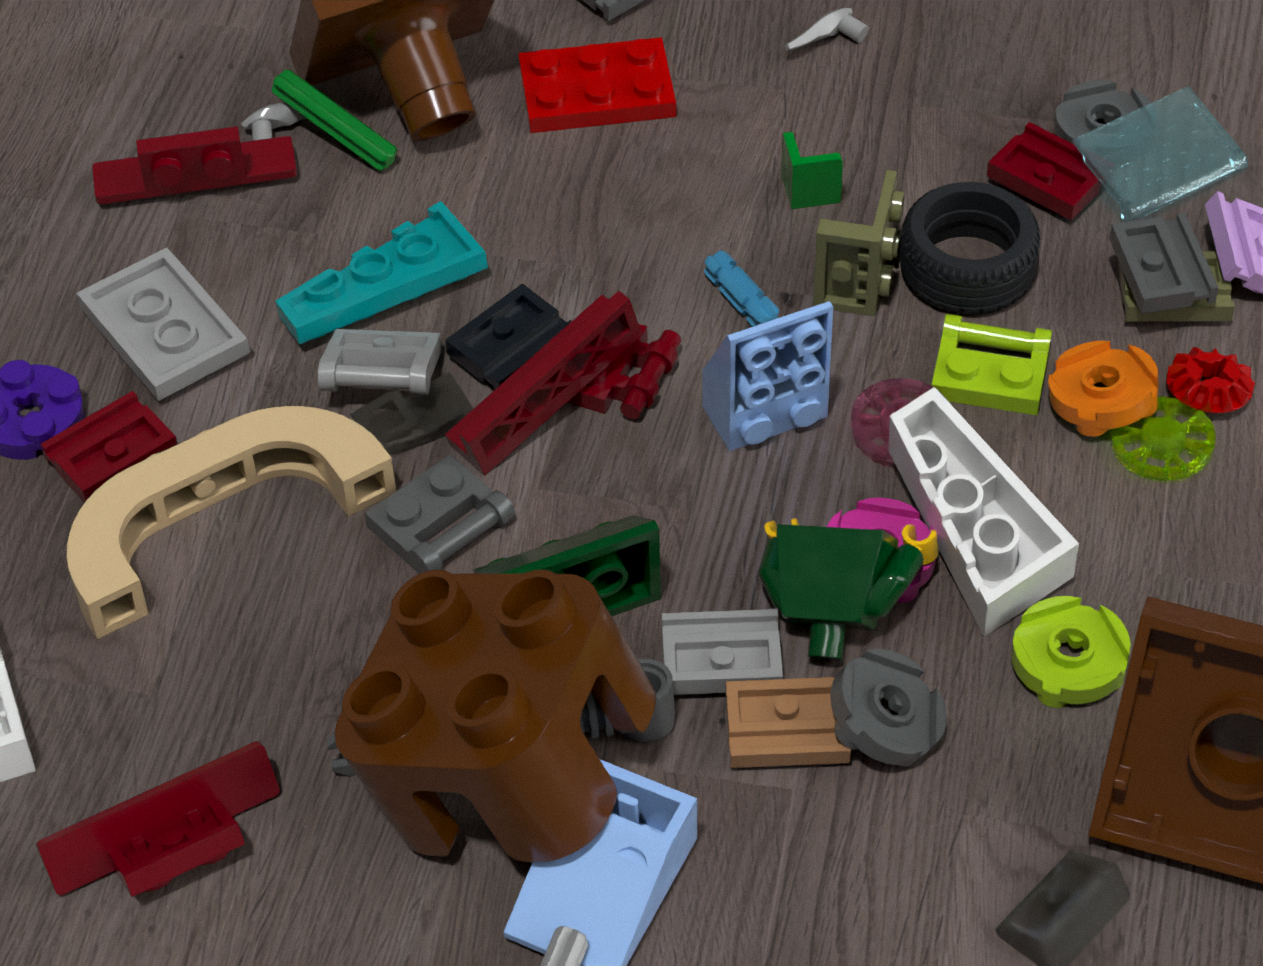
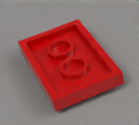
[518,37,676,133]

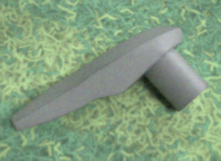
[784,8,869,51]
[241,102,306,141]

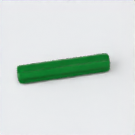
[271,69,398,171]

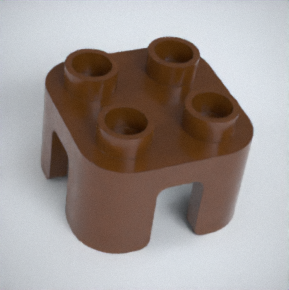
[335,570,656,862]

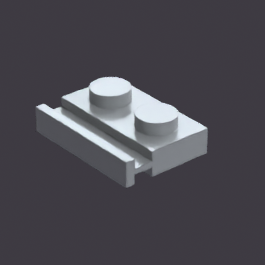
[662,609,783,695]

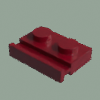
[986,122,1114,221]
[40,391,178,503]

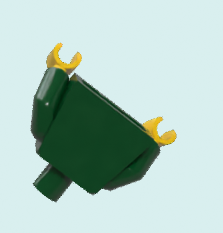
[758,518,939,661]

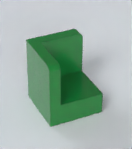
[781,132,843,210]

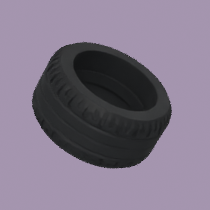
[900,182,1040,315]

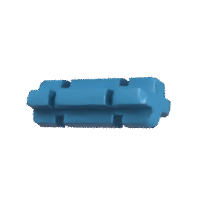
[704,250,779,327]

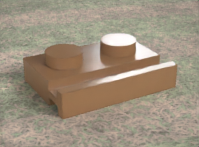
[725,677,851,768]

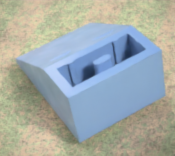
[702,301,833,451]
[503,760,697,966]

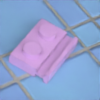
[1205,191,1263,294]

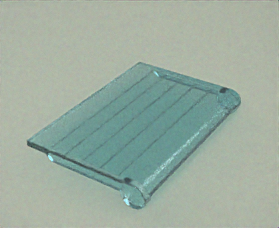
[1072,86,1248,222]

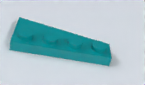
[275,201,488,344]

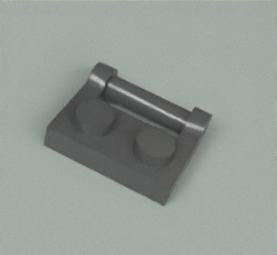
[365,454,515,574]

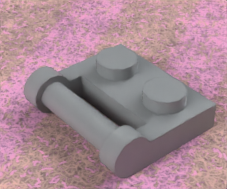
[318,329,441,395]

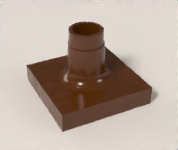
[289,0,494,141]
[1088,596,1263,884]

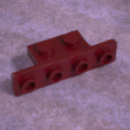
[92,126,297,204]
[36,741,280,897]

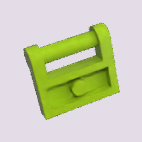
[931,314,1052,415]

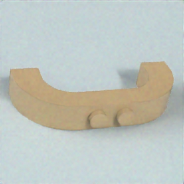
[67,406,396,639]

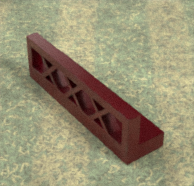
[445,291,642,476]

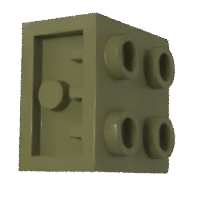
[813,170,905,316]

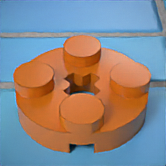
[1048,341,1159,437]

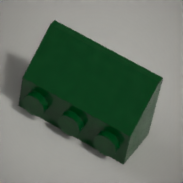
[474,515,661,616]

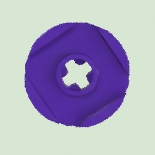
[0,360,85,460]

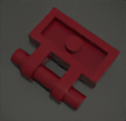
[567,324,681,419]

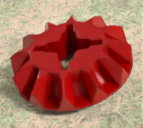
[1166,347,1255,413]

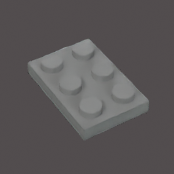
[76,247,250,401]

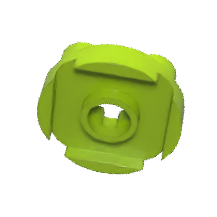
[1011,596,1131,708]

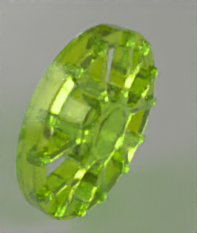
[1111,396,1216,481]

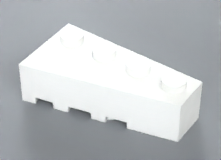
[889,387,1079,637]

